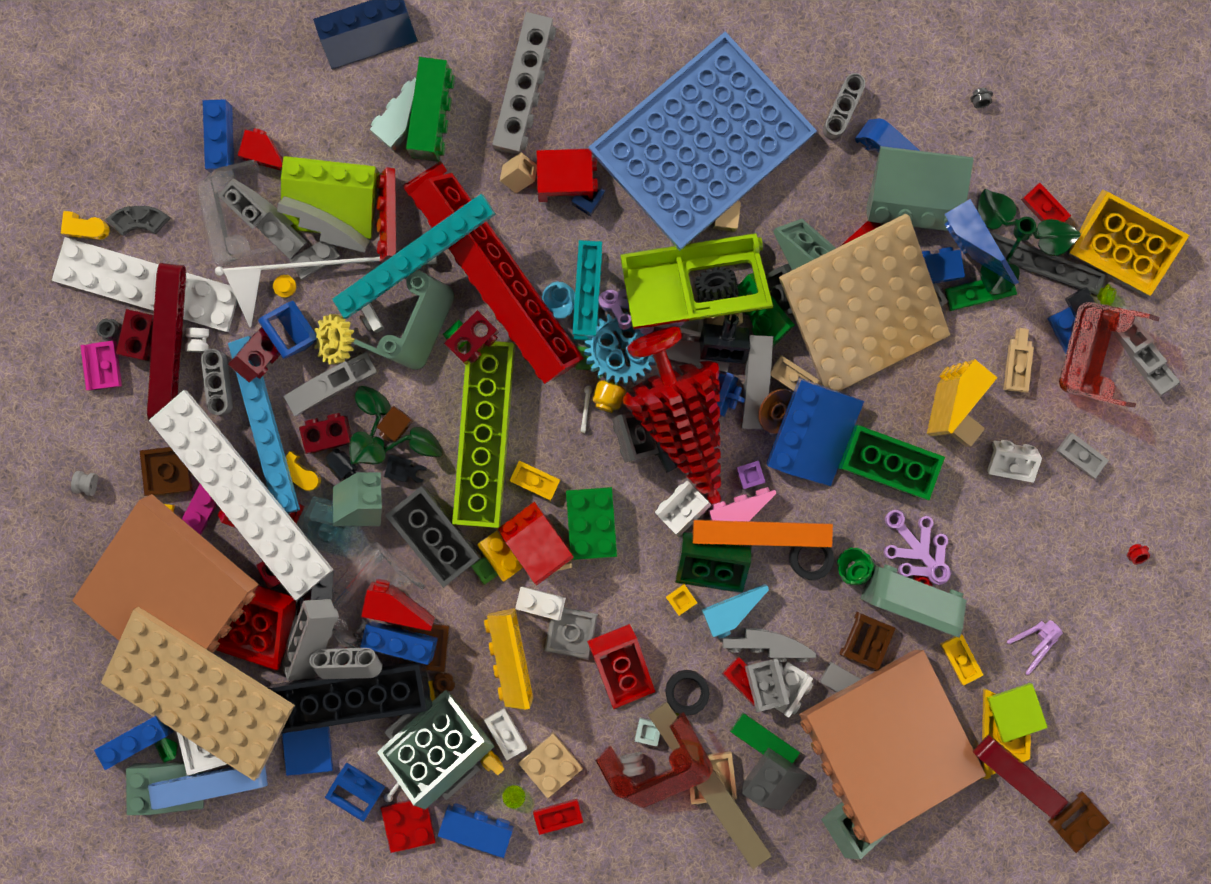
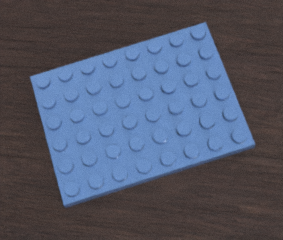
[588,31,817,251]

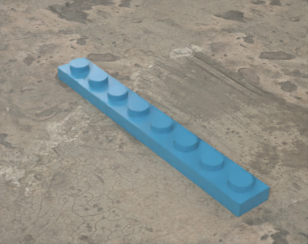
[228,336,300,514]

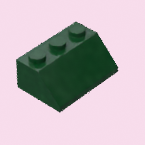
[675,532,752,593]

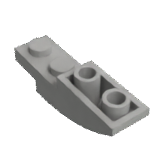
[218,179,307,259]
[284,352,377,417]
[722,628,816,662]

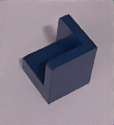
[571,188,606,217]

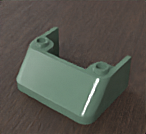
[354,270,455,370]
[860,564,967,638]

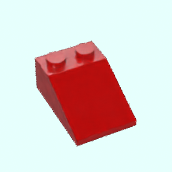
[498,501,574,586]
[361,579,435,631]
[587,624,655,709]

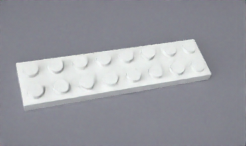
[52,237,238,332]

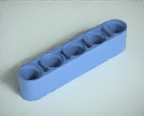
[148,766,268,810]

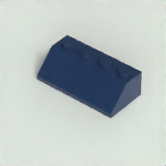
[313,0,418,70]

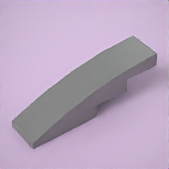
[277,196,370,253]
[1105,306,1180,397]
[741,335,773,429]

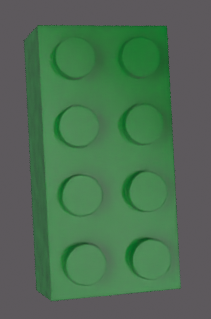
[406,57,455,162]
[838,425,945,501]

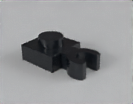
[384,455,427,483]

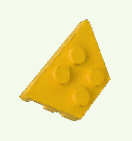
[982,689,1031,779]

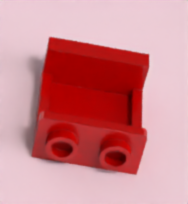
[537,149,598,202]

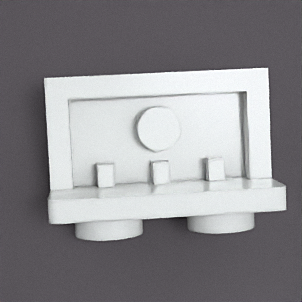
[655,481,712,537]

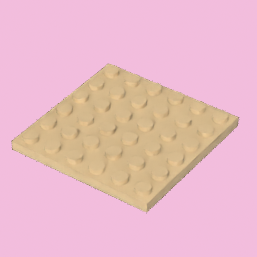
[779,214,950,391]

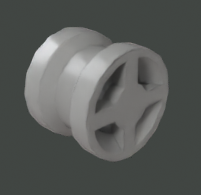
[71,471,98,496]
[620,752,646,777]

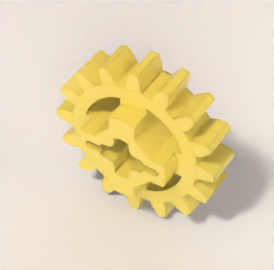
[314,314,355,364]

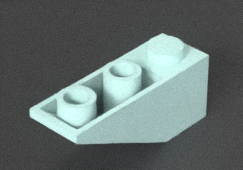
[370,78,416,152]

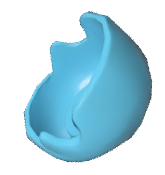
[542,281,575,319]

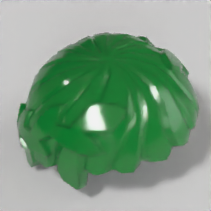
[837,547,874,586]

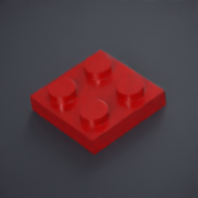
[381,800,436,853]

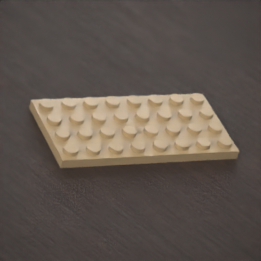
[101,607,295,781]

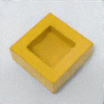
[665,584,697,616]
[480,750,504,775]

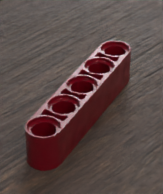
[973,734,1068,819]

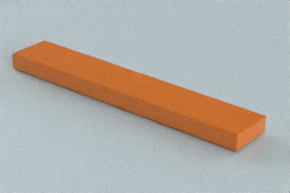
[692,520,833,547]

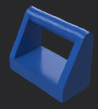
[258,301,318,359]
[325,763,385,822]

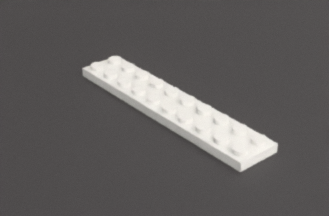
[149,390,333,601]

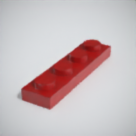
[376,167,396,262]

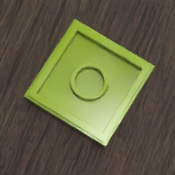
[987,683,1048,743]

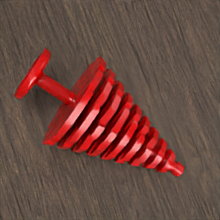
[623,327,721,505]

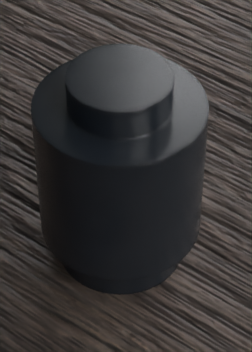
[324,448,358,482]

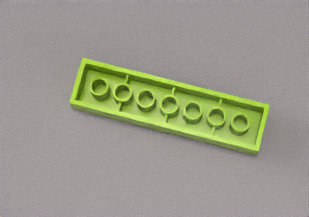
[452,341,515,528]

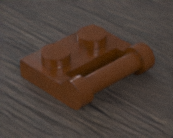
[839,611,896,670]
[1047,791,1110,853]

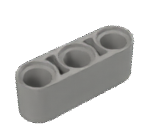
[823,73,865,140]
[201,349,233,416]
[310,648,382,679]

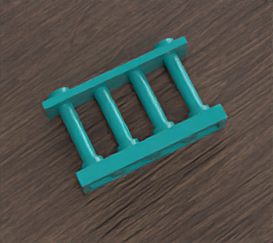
[572,240,602,340]

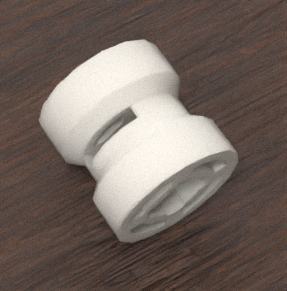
[185,328,209,353]

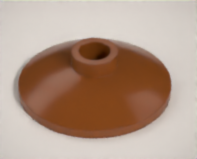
[759,389,793,434]

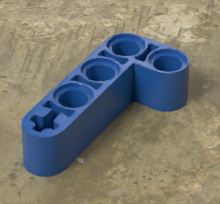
[855,118,920,153]

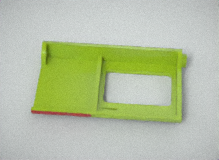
[620,233,773,330]

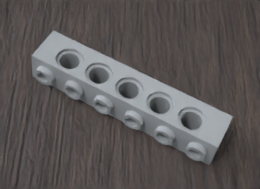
[492,12,556,155]

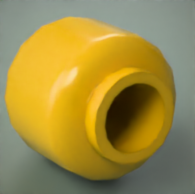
[592,379,626,413]

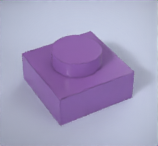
[736,460,765,489]

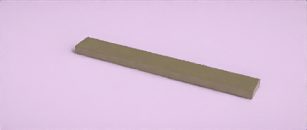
[648,701,772,869]

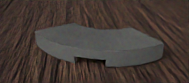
[105,205,171,236]

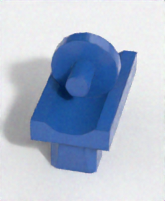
[717,372,745,417]

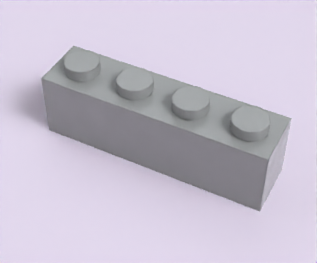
[282,599,338,681]

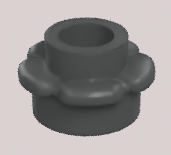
[970,88,993,108]
[97,318,120,341]

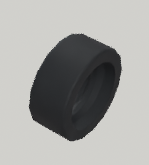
[789,546,834,580]
[665,670,710,716]

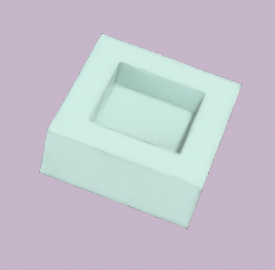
[635,718,660,746]

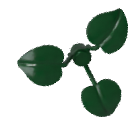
[978,189,1081,294]
[349,386,443,465]

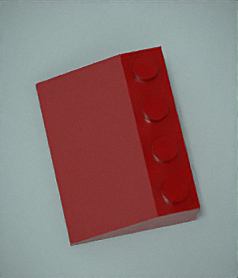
[216,586,296,670]

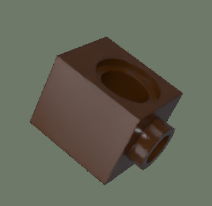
[376,406,414,443]

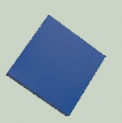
[282,726,333,776]

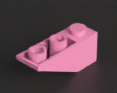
[708,487,776,521]

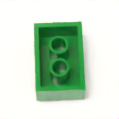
[566,487,617,560]

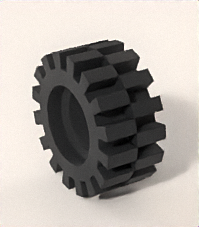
[695,267,739,303]

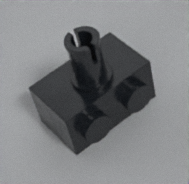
[699,314,750,364]

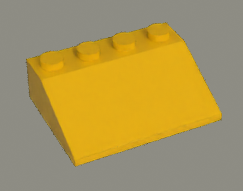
[1069,189,1190,296]
[927,359,998,436]
[484,608,533,710]

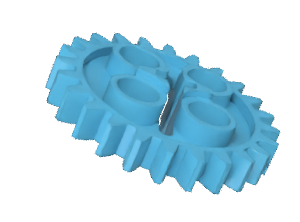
[584,312,656,386]

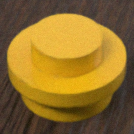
[273,275,297,298]

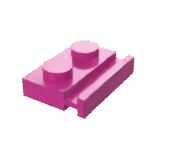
[80,341,122,391]

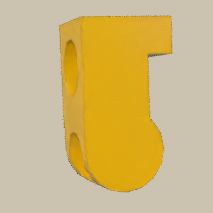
[61,211,110,240]
[286,451,321,491]

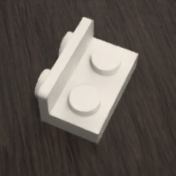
[987,440,1042,483]
[775,662,813,718]

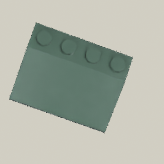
[866,146,974,231]
[377,690,495,809]

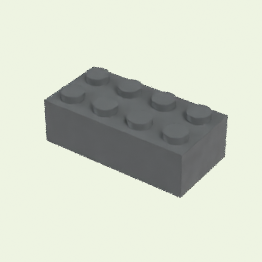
[385,486,482,588]

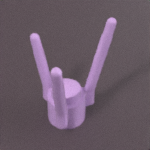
[1007,620,1063,675]

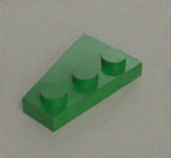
[737,273,795,349]

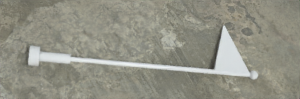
[215,256,437,327]

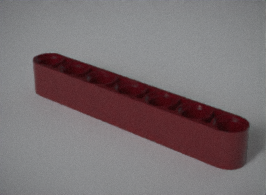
[147,263,186,420]

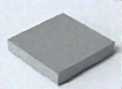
[544,607,598,659]

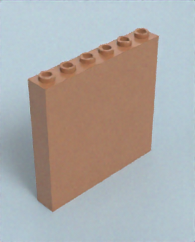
[72,494,259,653]
[799,650,986,844]

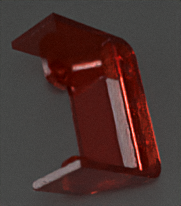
[1059,302,1160,408]
[595,712,713,808]

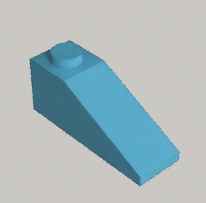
[701,584,769,639]

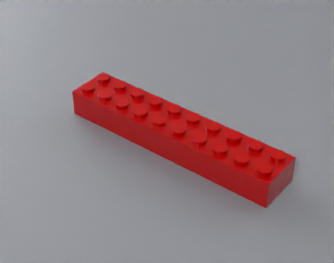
[410,173,584,384]

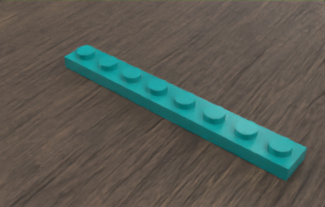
[332,194,496,319]

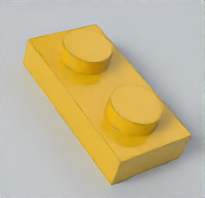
[510,460,561,500]
[477,531,523,582]
[940,634,983,686]

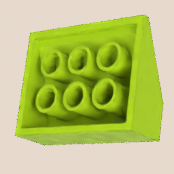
[281,156,379,239]

